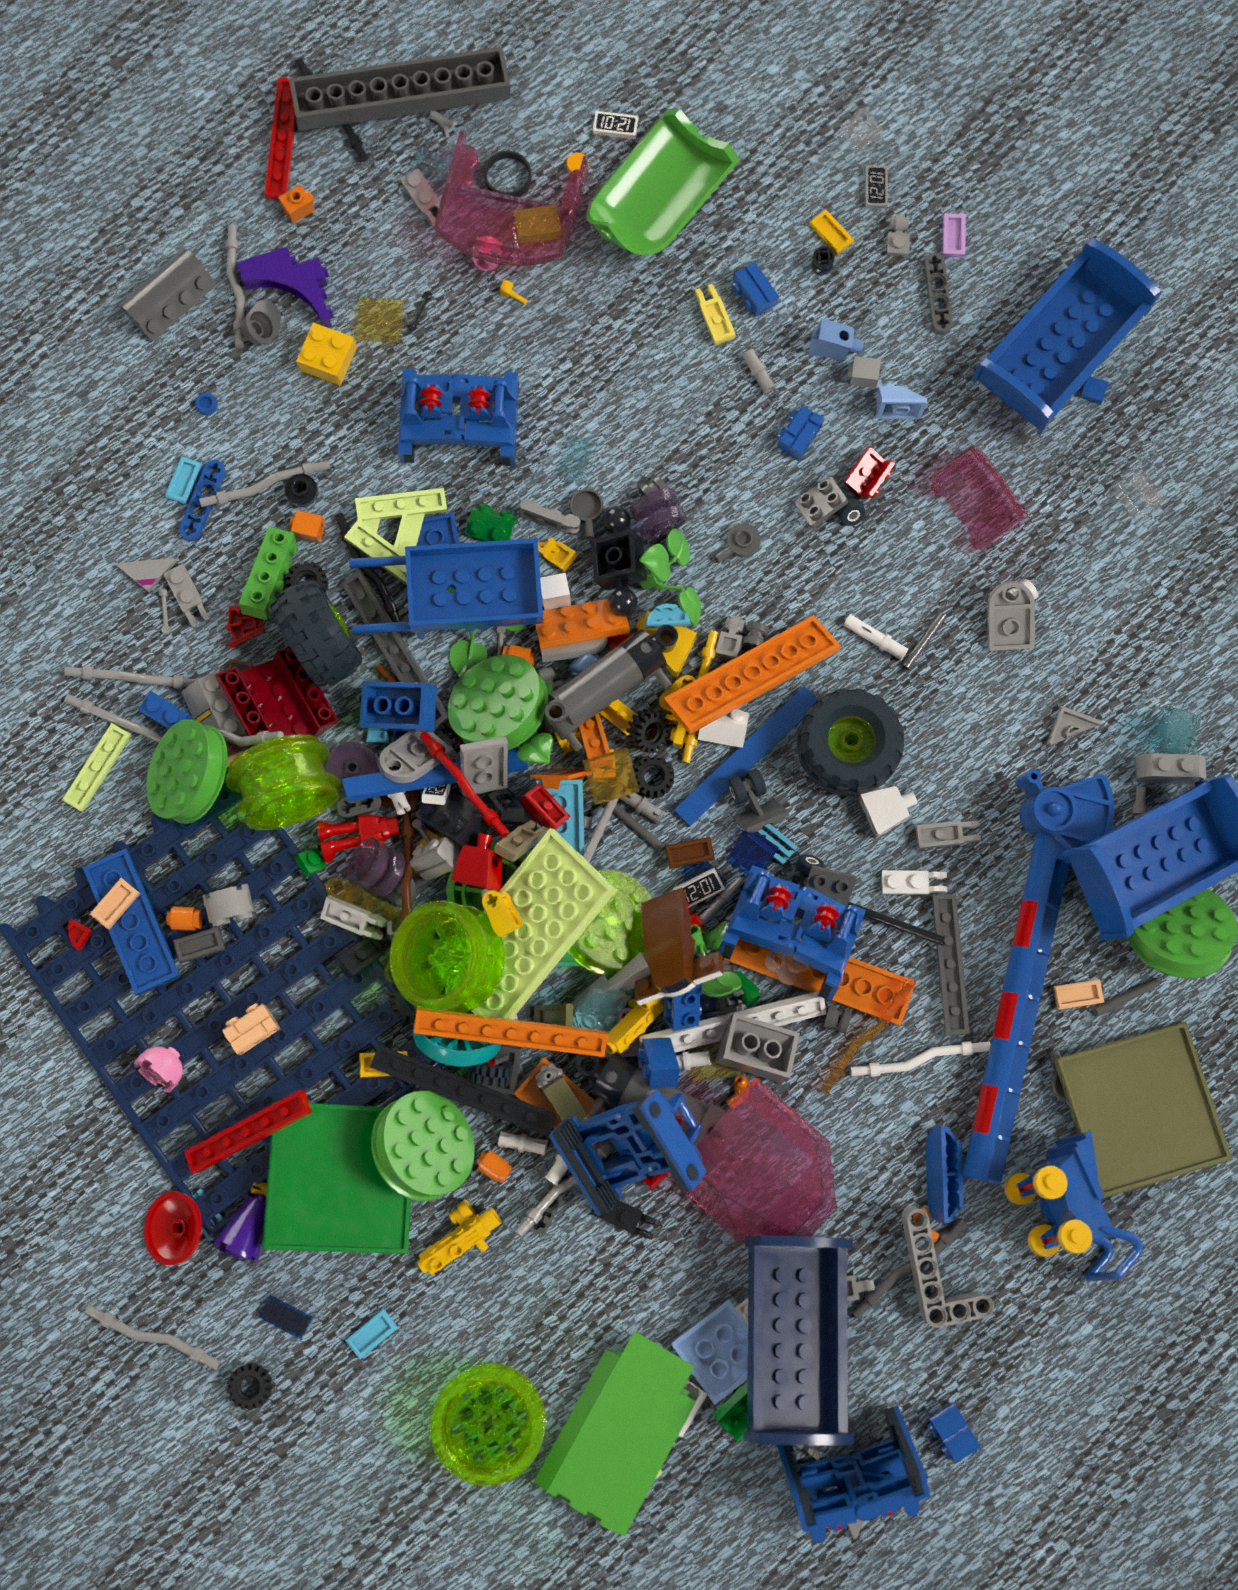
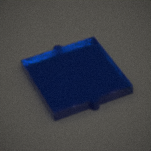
[726,831,780,875]

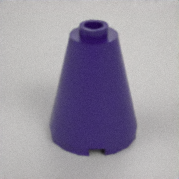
[213,1194,266,1265]

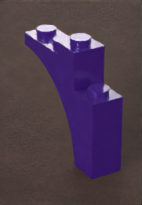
[237,246,334,328]

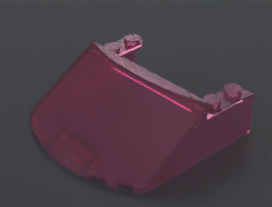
[434,130,588,266]

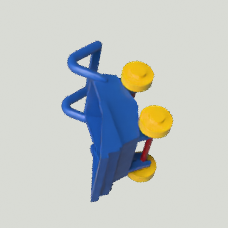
[1004,1130,1143,1282]

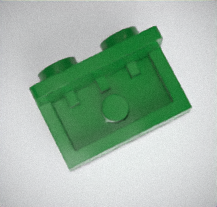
[465,504,518,541]
[713,1382,747,1442]

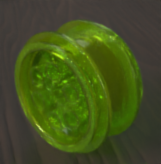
[225,734,341,830]
[390,900,505,1013]
[430,1363,546,1486]

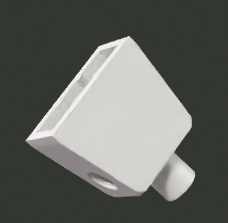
[858,786,917,838]

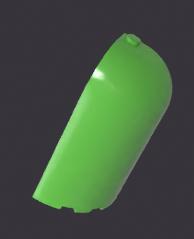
[586,109,740,255]

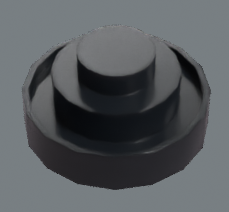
[285,473,318,507]

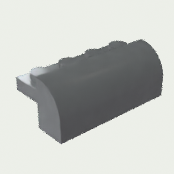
[118,248,217,341]

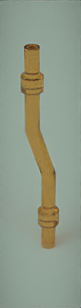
[821,977,916,1093]

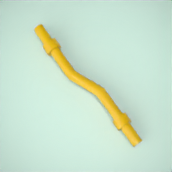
[681,630,718,764]

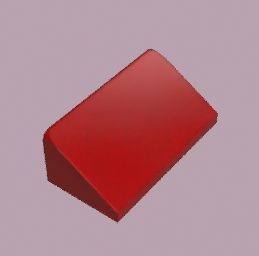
[519,783,571,831]

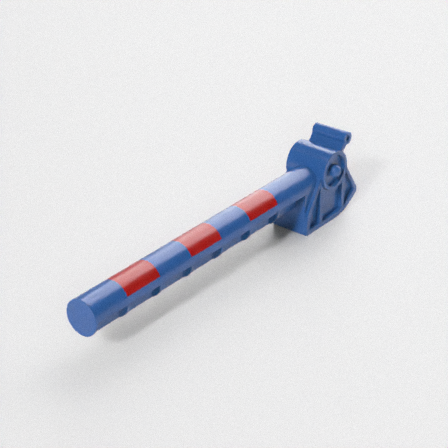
[962,769,1115,1185]

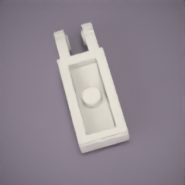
[881,871,947,895]

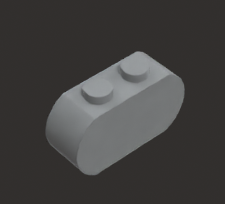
[1135,753,1206,785]

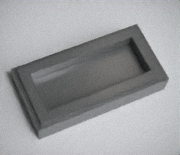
[173,927,226,964]

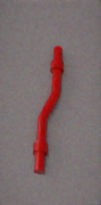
[419,732,509,837]

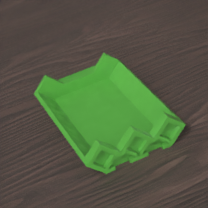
[534,1331,696,1536]

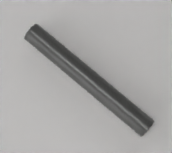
[902,612,947,670]
[613,804,665,852]
[1094,977,1160,1016]

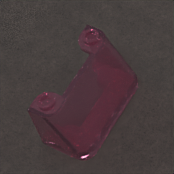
[929,445,1031,550]

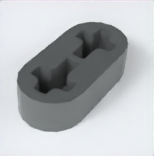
[337,796,381,818]

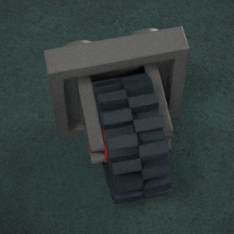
[468,1042,523,1095]

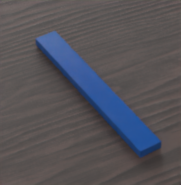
[674,686,818,827]
[342,748,528,802]

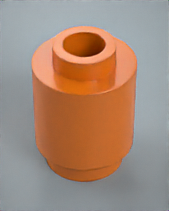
[502,644,536,666]
[166,907,203,931]
[476,1150,513,1184]

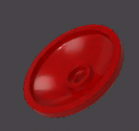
[144,1191,202,1265]

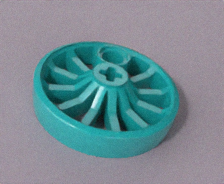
[413,995,502,1067]

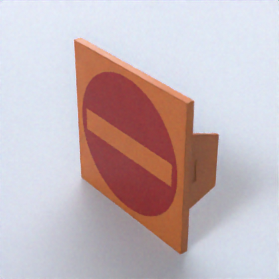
[530,768,595,789]

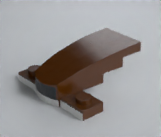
[635,887,723,1005]

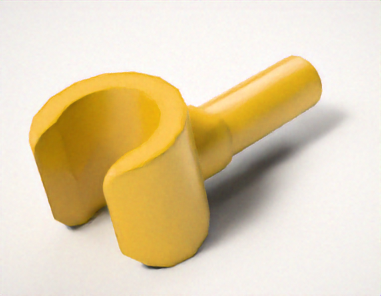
[500,280,528,305]

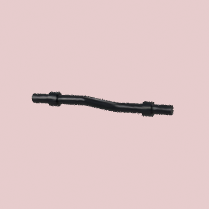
[295,58,368,162]
[335,513,401,622]

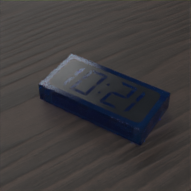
[259,1295,313,1339]

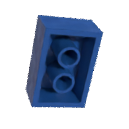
[359,682,437,732]

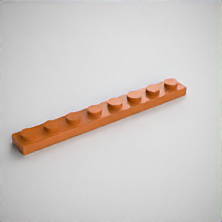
[414,1007,608,1057]

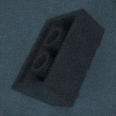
[415,790,491,848]

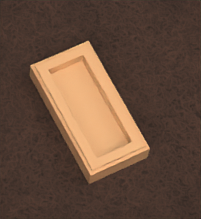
[90,878,140,929]
[1053,979,1104,1010]

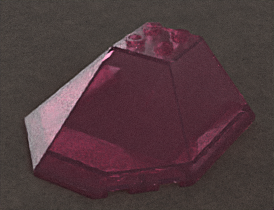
[667,1077,837,1244]

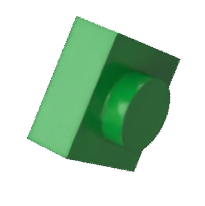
[294,848,327,877]

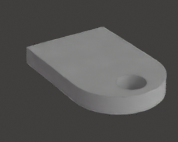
[988,581,1035,651]
[541,637,608,662]
[380,732,453,783]

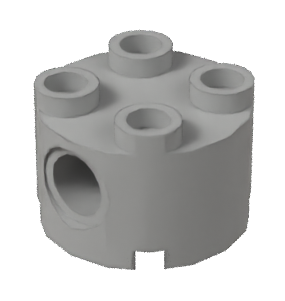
[202,884,255,927]

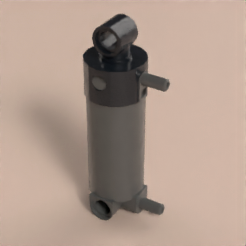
[544,625,678,752]

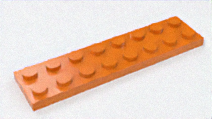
[664,615,841,735]
[724,938,916,1026]

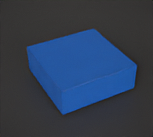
[1080,376,1109,404]

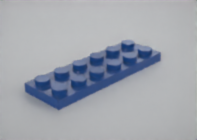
[83,848,181,996]

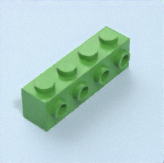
[239,526,299,621]

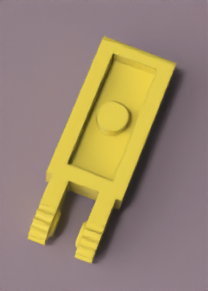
[695,284,736,345]

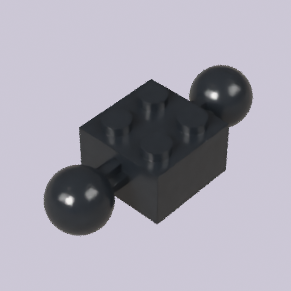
[591,506,647,617]

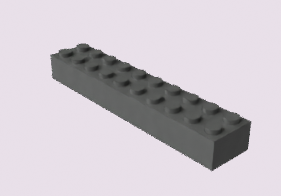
[289,47,510,131]

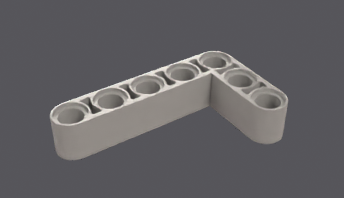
[902,1206,994,1328]

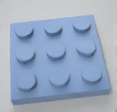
[671,1299,748,1405]

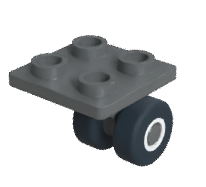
[794,475,866,528]
[727,768,789,833]
[792,855,857,906]

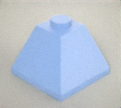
[876,384,927,419]

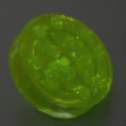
[568,870,653,975]

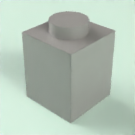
[847,356,881,388]

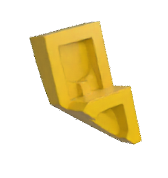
[538,537,578,572]

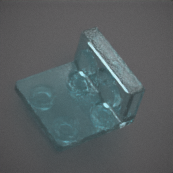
[573,988,632,1032]

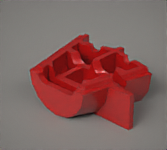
[225,606,264,649]

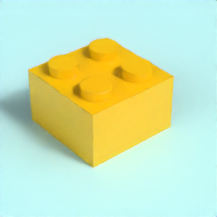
[296,323,357,386]

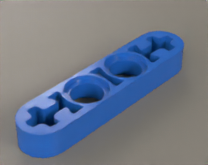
[179,460,226,542]

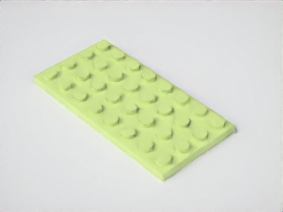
[435,828,617,1019]

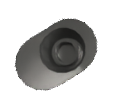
[241,300,281,344]

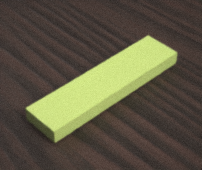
[62,723,132,812]

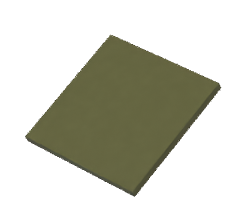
[1054,1022,1232,1198]

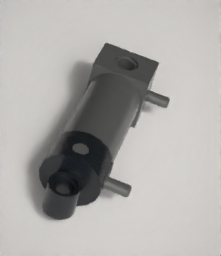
[576,1053,741,1164]

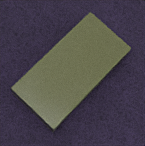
[534,1004,573,1027]
[542,1075,588,1121]

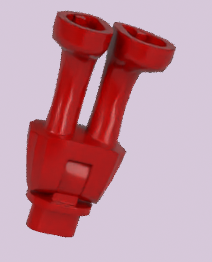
[316,814,399,863]

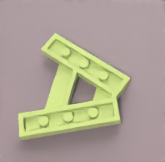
[344,488,447,585]

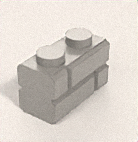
[410,837,461,881]

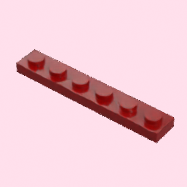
[264,77,296,200]
[184,1090,312,1174]

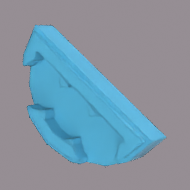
[645,603,691,629]

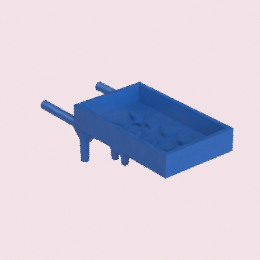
[349,538,543,639]

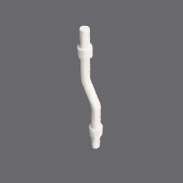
[850,1041,991,1077]

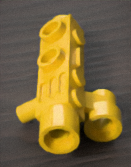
[606,997,664,1054]
[417,1199,502,1275]

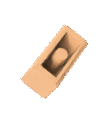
[222,1003,281,1055]

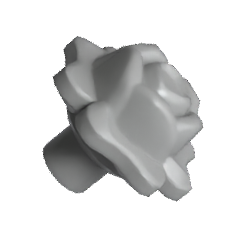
[535,1064,564,1088]

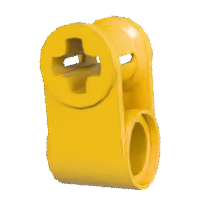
[482,890,522,938]

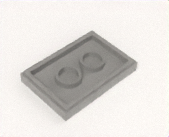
[460,737,508,796]

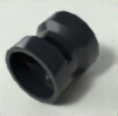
[811,246,835,276]

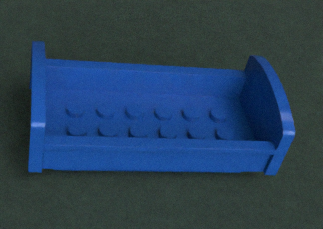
[971,238,1161,436]
[1062,774,1238,940]

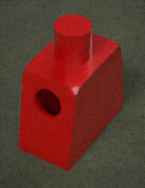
[451,833,503,890]

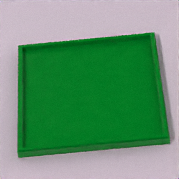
[262,1102,411,1254]

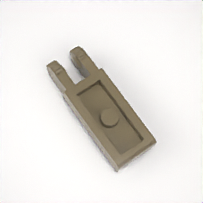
[494,820,548,862]

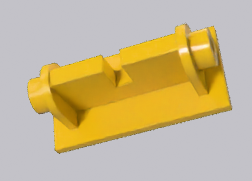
[599,699,638,736]

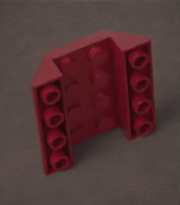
[215,647,339,756]

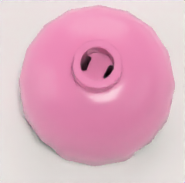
[134,1046,183,1093]

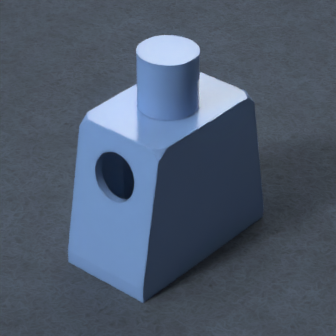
[809,319,864,360]

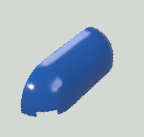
[926,1126,964,1223]

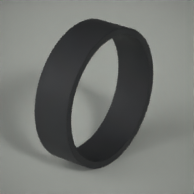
[484,151,532,200]

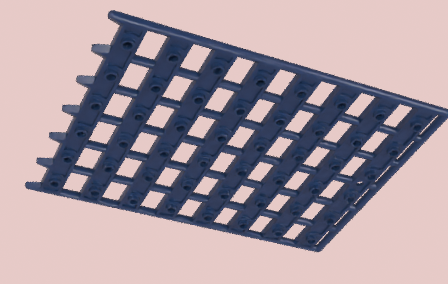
[0,763,446,1238]

